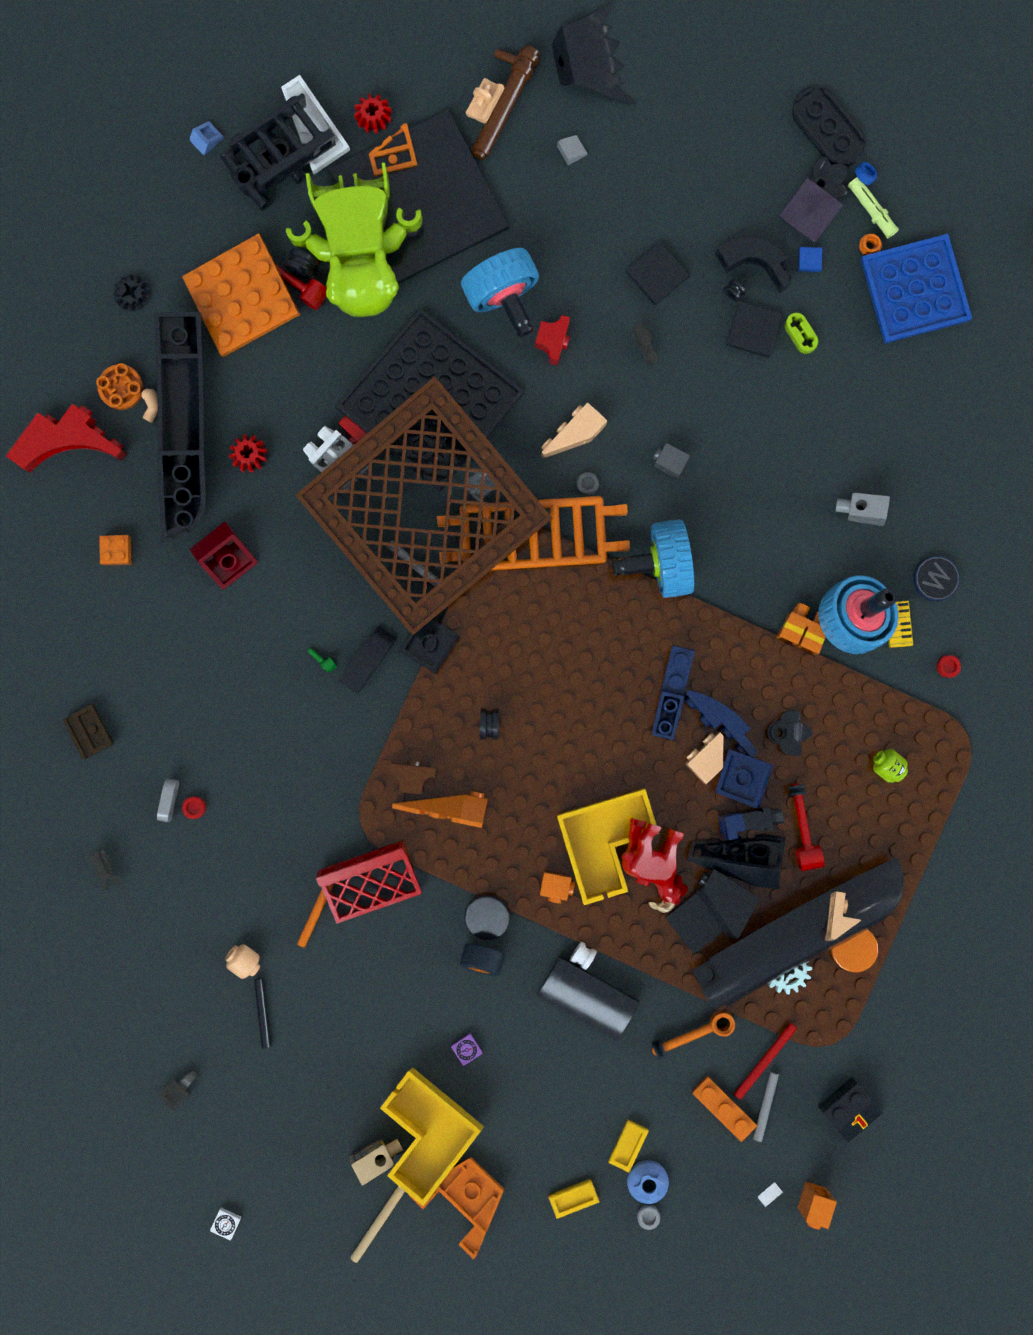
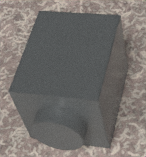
[653,443,690,479]

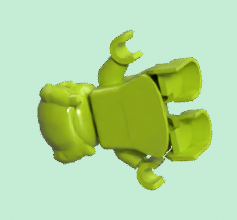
[286,163,422,317]

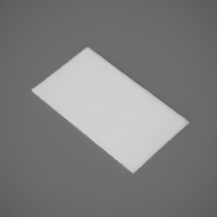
[758,1182,782,1207]

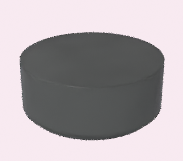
[576,472,599,496]

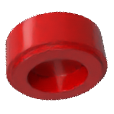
[936,655,961,678]
[182,796,206,819]

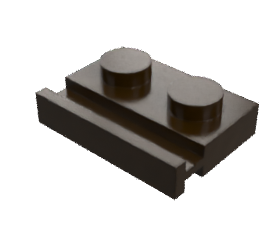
[62,704,114,760]

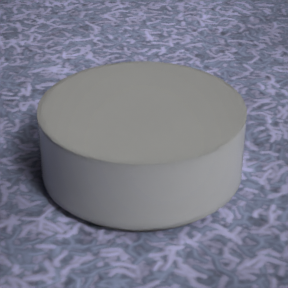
[637,1204,660,1230]

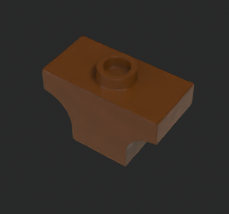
[389,760,437,794]

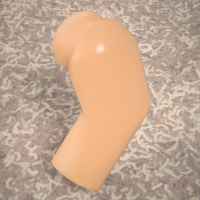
[142,388,158,423]

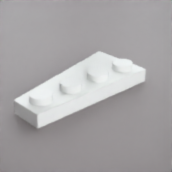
[281,75,350,175]

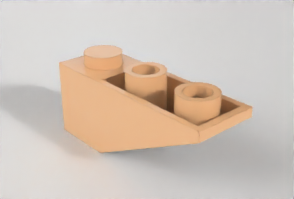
[541,403,607,458]

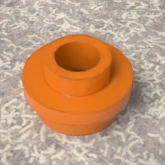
[859,234,882,255]

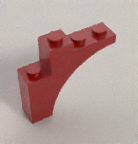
[6,404,127,473]

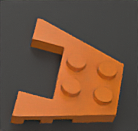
[408,1157,505,1260]

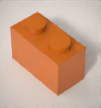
[797,1181,837,1230]

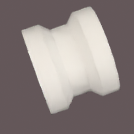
[570,941,597,970]

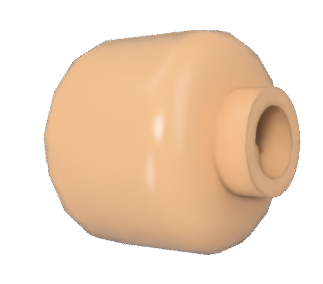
[225,944,260,979]

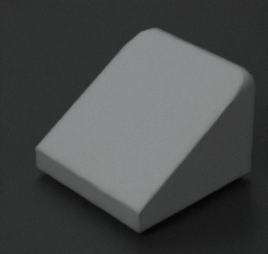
[557,135,587,165]

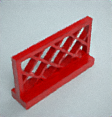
[316,840,422,924]

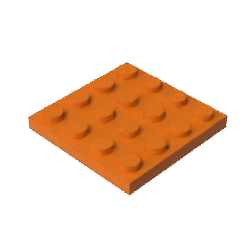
[182,233,300,357]

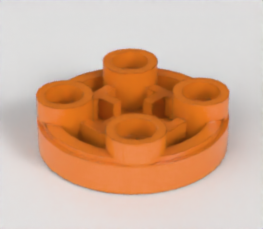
[96,363,144,410]
[831,930,878,972]

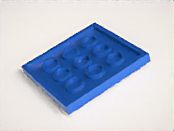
[860,234,972,344]

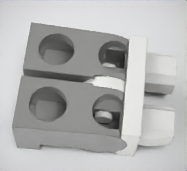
[303,426,369,495]

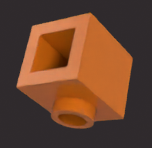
[540,871,575,903]

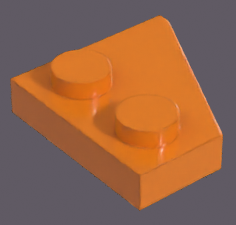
[369,123,417,176]

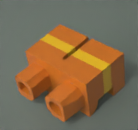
[777,603,826,655]

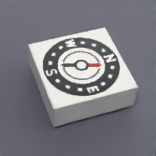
[210,1208,242,1241]

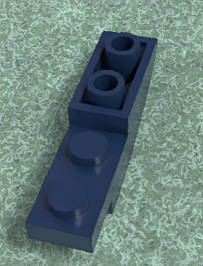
[651,644,695,740]
[684,690,758,757]

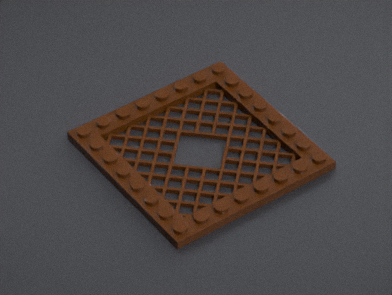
[295,376,553,635]

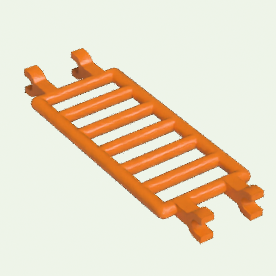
[437,496,630,570]

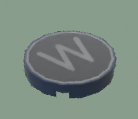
[913,556,960,601]

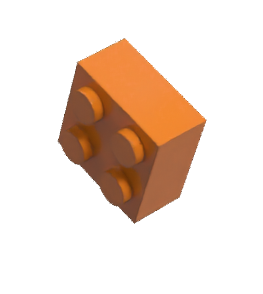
[99,535,132,566]

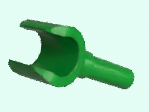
[307,648,337,672]

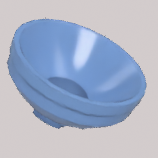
[627,1160,669,1204]

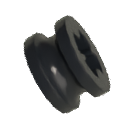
[723,280,746,302]

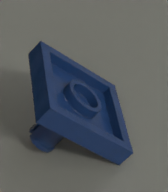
[715,749,774,808]

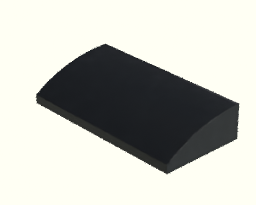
[537,955,640,1041]

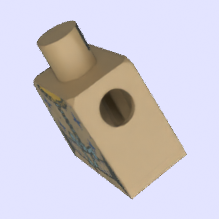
[349,1139,404,1185]

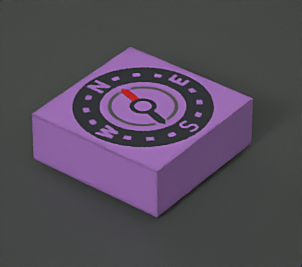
[451,1033,483,1066]

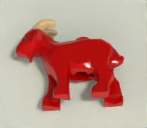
[621,818,688,913]

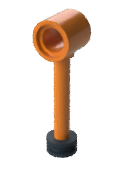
[652,1010,735,1060]

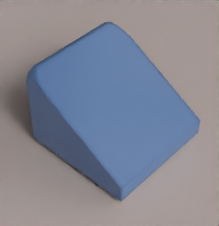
[190,121,224,155]

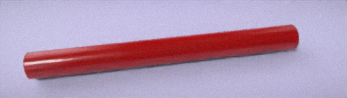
[734,1022,797,1099]

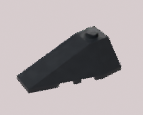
[687,834,786,890]

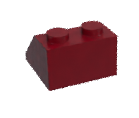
[190,522,258,590]

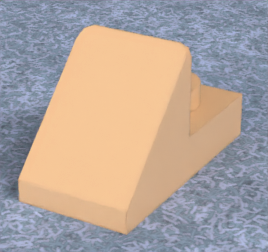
[825,891,861,941]

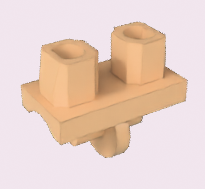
[466,78,505,124]

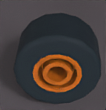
[460,943,504,976]

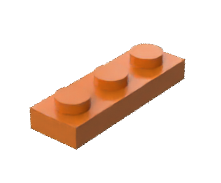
[691,1076,757,1142]

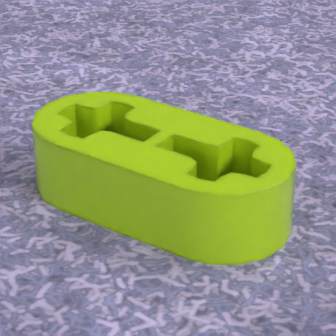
[785,313,818,354]

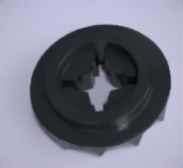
[113,275,150,311]

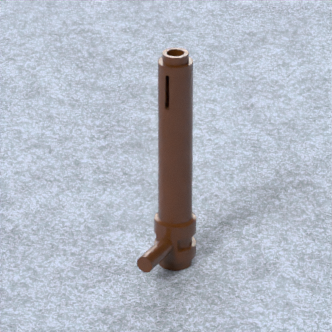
[472,45,540,160]

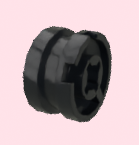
[284,248,320,280]
[480,708,499,740]

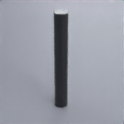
[254,978,271,1049]

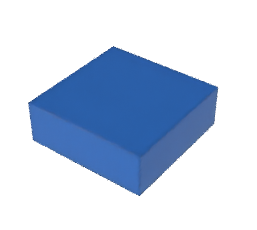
[798,247,822,272]

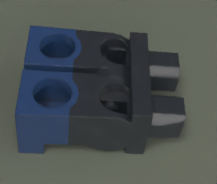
[717,806,785,840]

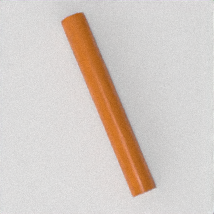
[297,884,333,948]

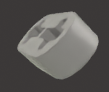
[157,778,179,823]

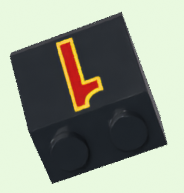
[818,1078,883,1143]

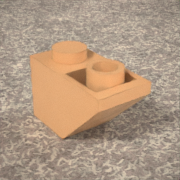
[685,732,723,784]

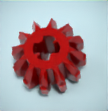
[354,93,392,134]
[229,434,268,473]

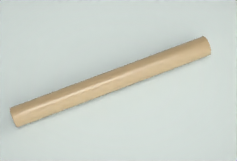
[350,1186,405,1263]

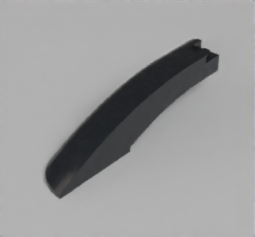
[154,312,206,543]
[692,857,904,1012]

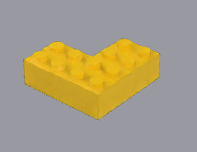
[556,788,659,905]
[380,1068,484,1206]

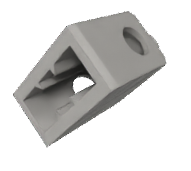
[836,493,890,526]

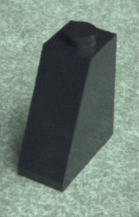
[696,869,760,940]

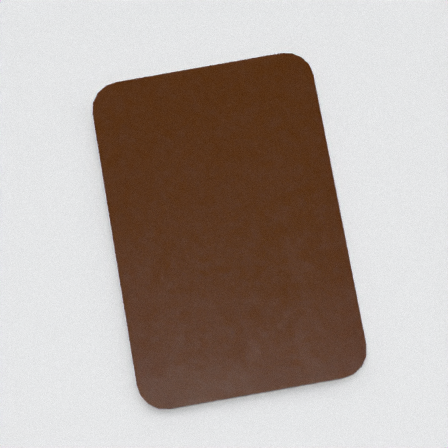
[359,524,972,1047]

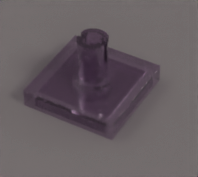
[780,178,843,243]

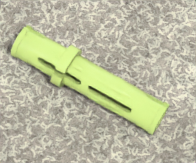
[848,177,899,239]

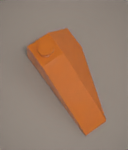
[392,791,488,828]

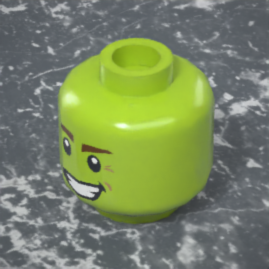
[873,749,908,783]

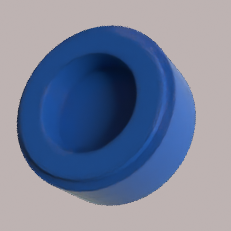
[855,162,877,185]

